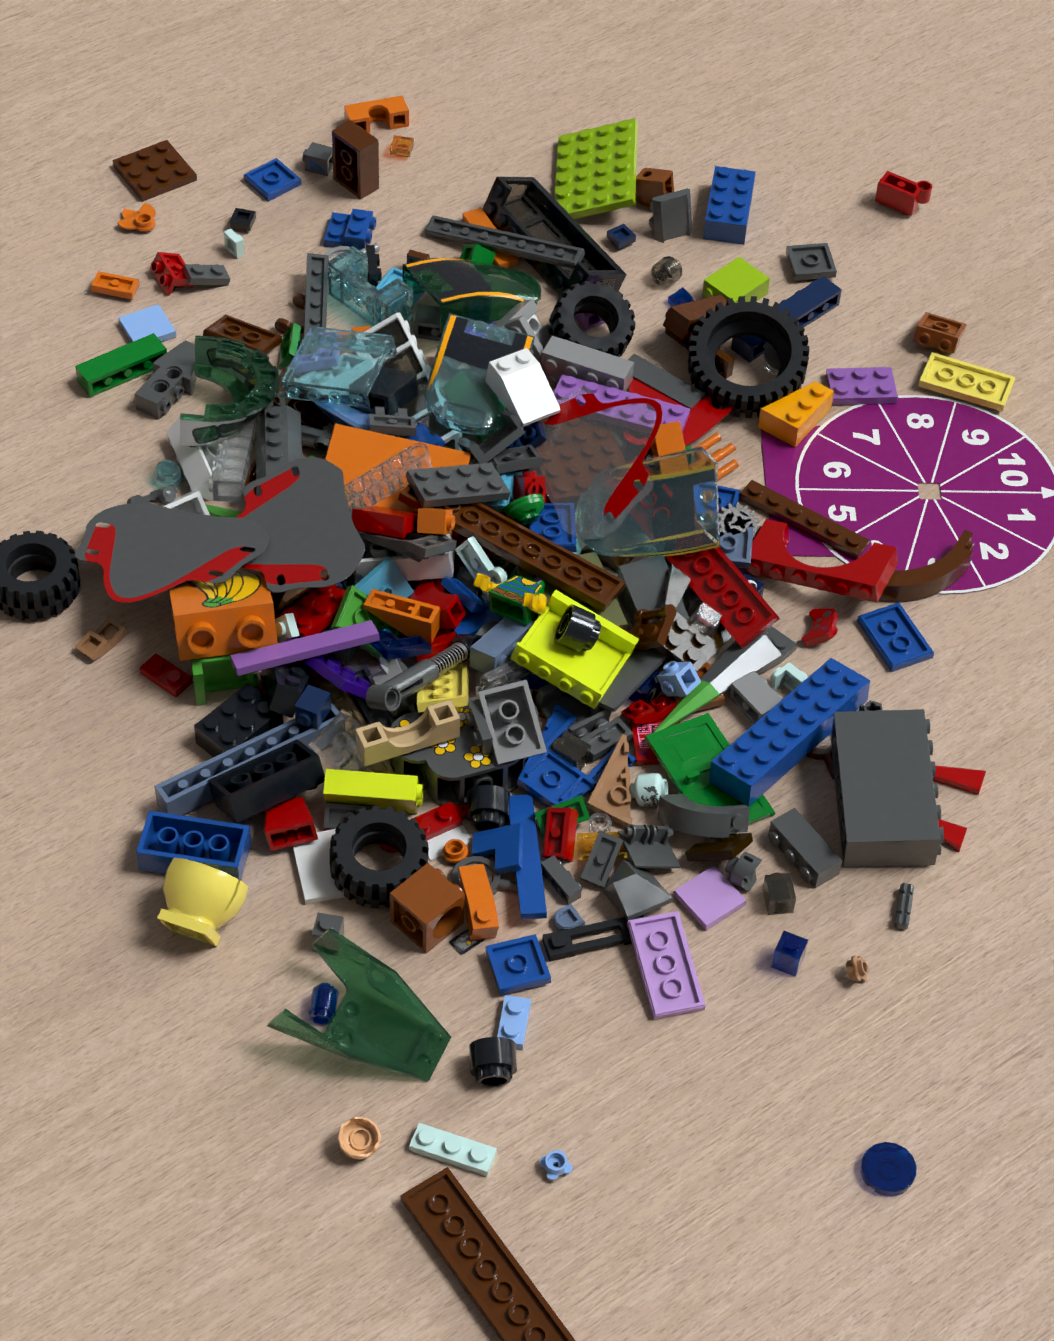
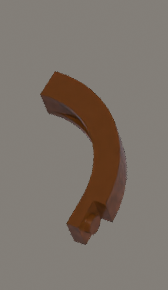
[878,530,974,602]

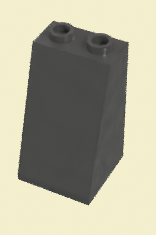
[616,554,691,628]

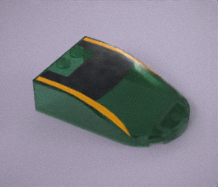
[402,258,541,334]

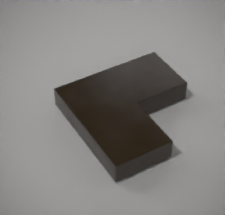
[685,833,753,861]

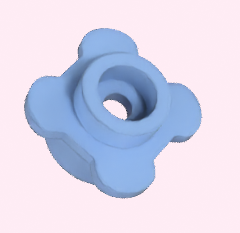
[540,1150,572,1181]

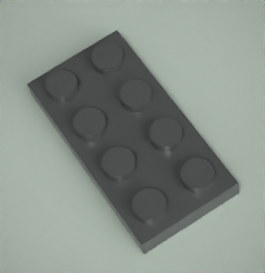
[405,463,510,508]

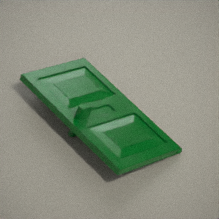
[645,713,776,840]

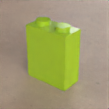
[702,257,770,303]

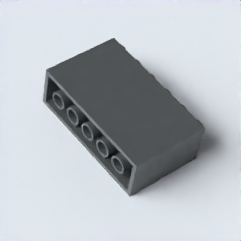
[830,709,944,868]

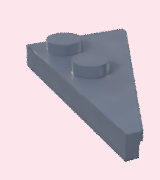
[717,527,753,569]

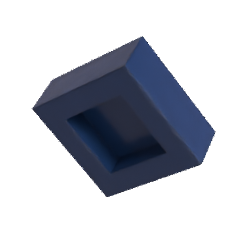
[607,224,636,249]

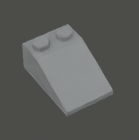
[475,680,547,765]

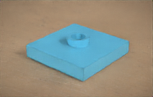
[354,557,414,598]

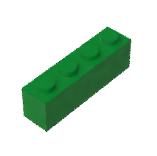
[75,333,167,398]

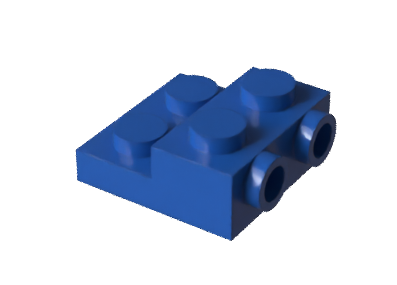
[324,209,377,251]

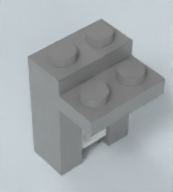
[485,298,552,359]

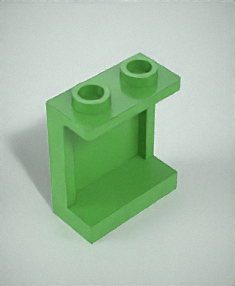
[191,653,259,706]

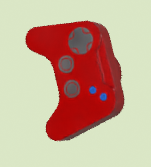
[801,608,838,647]

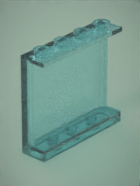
[281,326,397,408]

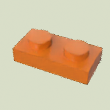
[91,271,140,300]

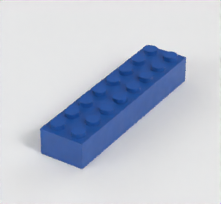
[709,658,870,807]

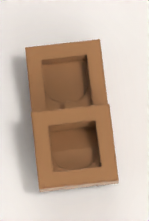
[75,617,129,661]

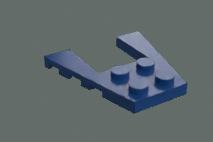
[517,704,636,807]

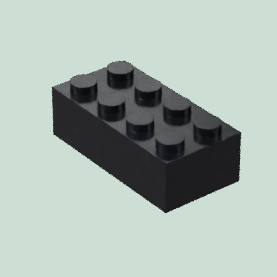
[208,739,325,823]

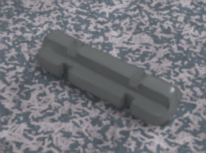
[894,883,914,930]

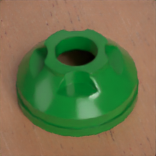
[503,494,545,526]

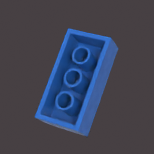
[703,166,756,245]
[136,811,251,880]

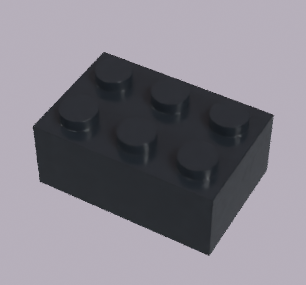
[194,683,284,757]

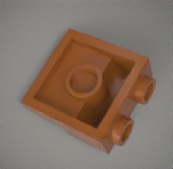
[913,312,967,354]

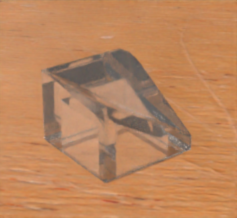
[688,602,722,635]

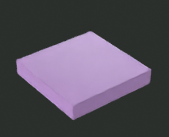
[673,866,747,930]

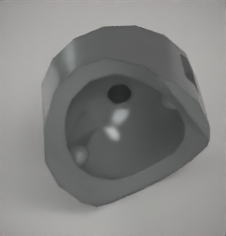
[725,852,762,891]

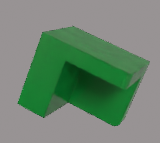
[460,244,496,273]

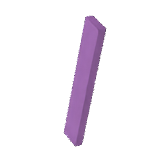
[230,620,380,676]

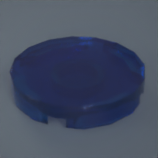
[860,1142,917,1197]

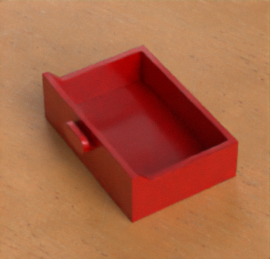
[352,506,418,538]

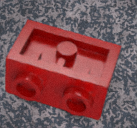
[150,252,194,295]

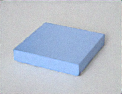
[118,304,176,342]

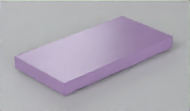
[627,911,706,1020]

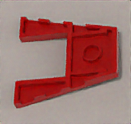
[933,765,986,852]

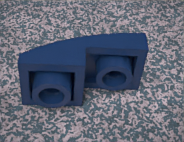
[505,421,548,449]

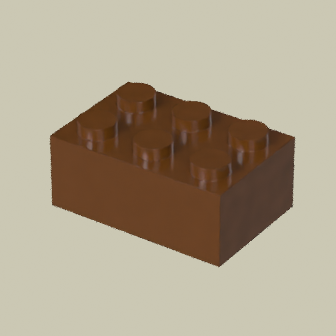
[332,120,379,199]

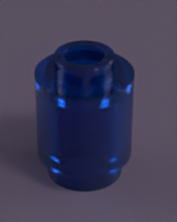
[309,983,339,1025]

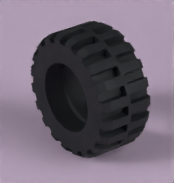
[548,281,636,357]
[0,530,81,621]
[329,806,429,909]

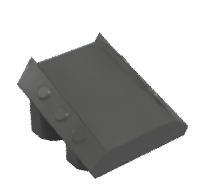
[649,188,692,243]

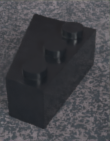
[260,660,314,718]

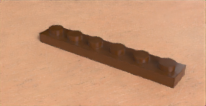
[739,480,870,559]

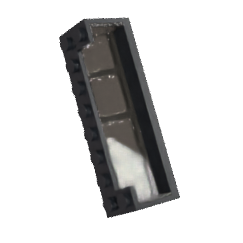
[483,177,627,297]

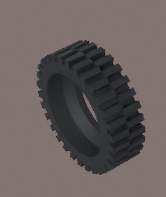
[688,296,810,418]

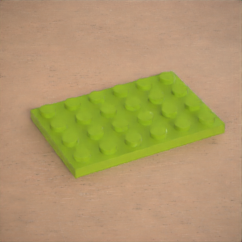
[554,118,638,219]

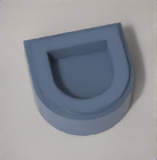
[554,904,585,931]

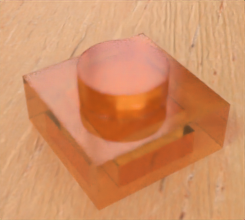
[390,135,414,157]

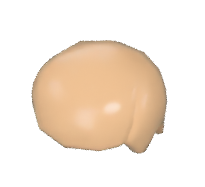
[337,1117,381,1159]

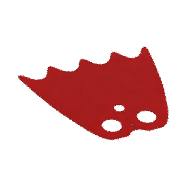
[623,378,733,447]

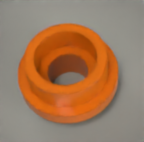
[442,839,468,863]

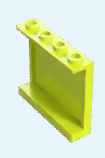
[510,590,639,709]

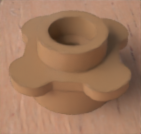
[846,955,869,982]

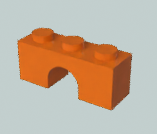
[344,95,409,133]

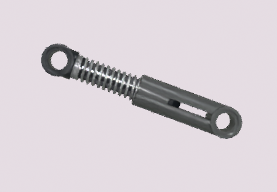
[366,634,482,711]

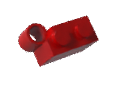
[875,171,932,216]

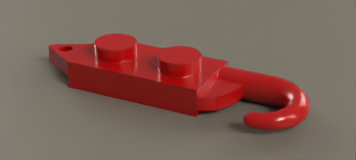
[379,802,466,853]

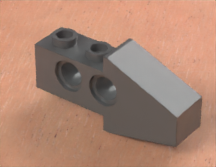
[135,340,201,420]

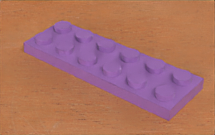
[553,375,690,435]

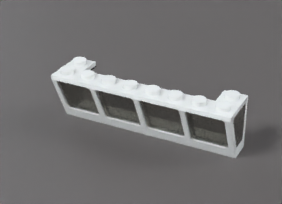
[350,312,462,451]

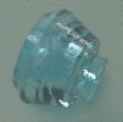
[152,460,184,488]

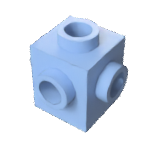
[656,661,701,698]

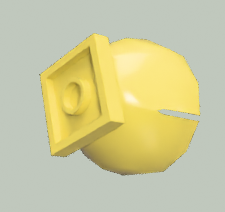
[157,858,248,947]

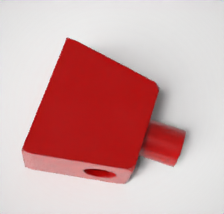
[265,797,318,851]

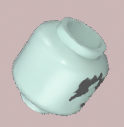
[630,773,668,806]

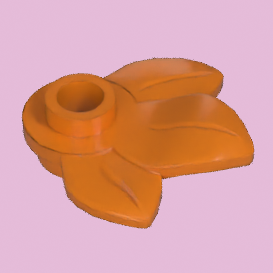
[117,203,156,232]

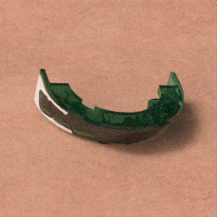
[180,335,280,447]

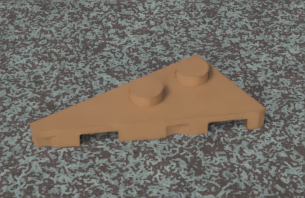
[586,734,632,827]

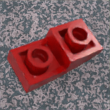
[621,694,677,724]

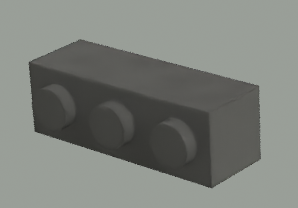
[541,855,582,905]

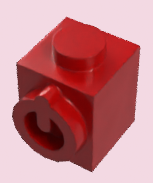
[514,471,546,504]

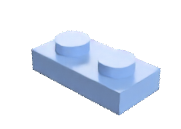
[497,995,531,1050]

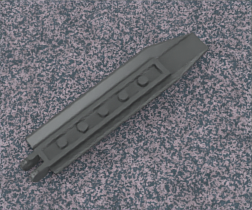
[256,394,302,496]

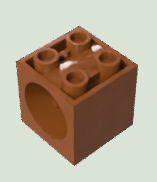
[390,863,465,954]

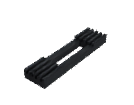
[542,915,644,962]

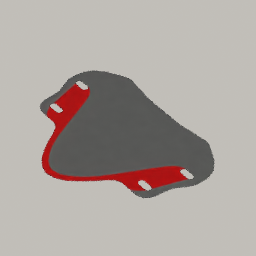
[236,457,365,593]
[75,502,270,603]

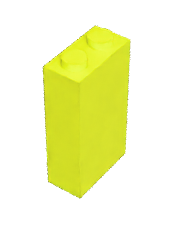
[323,769,424,814]

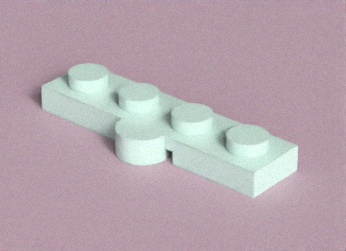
[455,536,507,620]

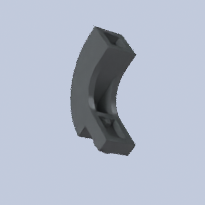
[657,794,750,838]

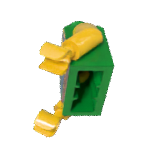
[473,573,547,626]

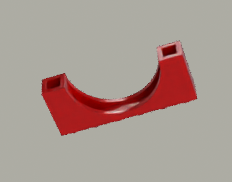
[746,519,898,603]
[409,532,496,629]

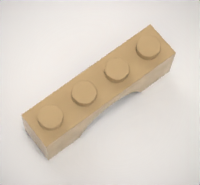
[355,700,460,766]

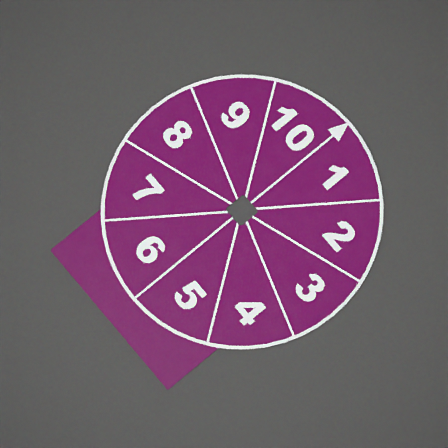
[761,395,1054,594]

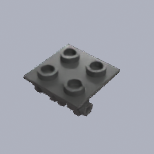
[618,824,681,868]

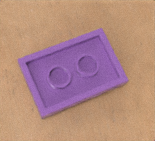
[826,367,898,405]

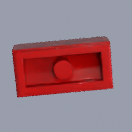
[542,807,578,861]

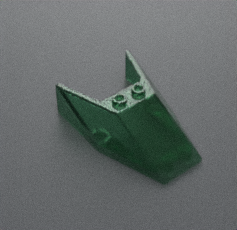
[267,927,451,1082]

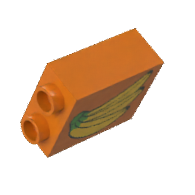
[168,568,278,661]

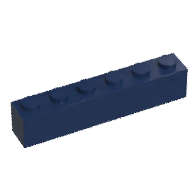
[731,276,842,363]

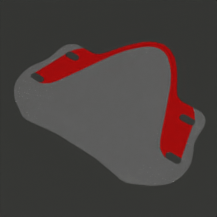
[522,387,663,540]

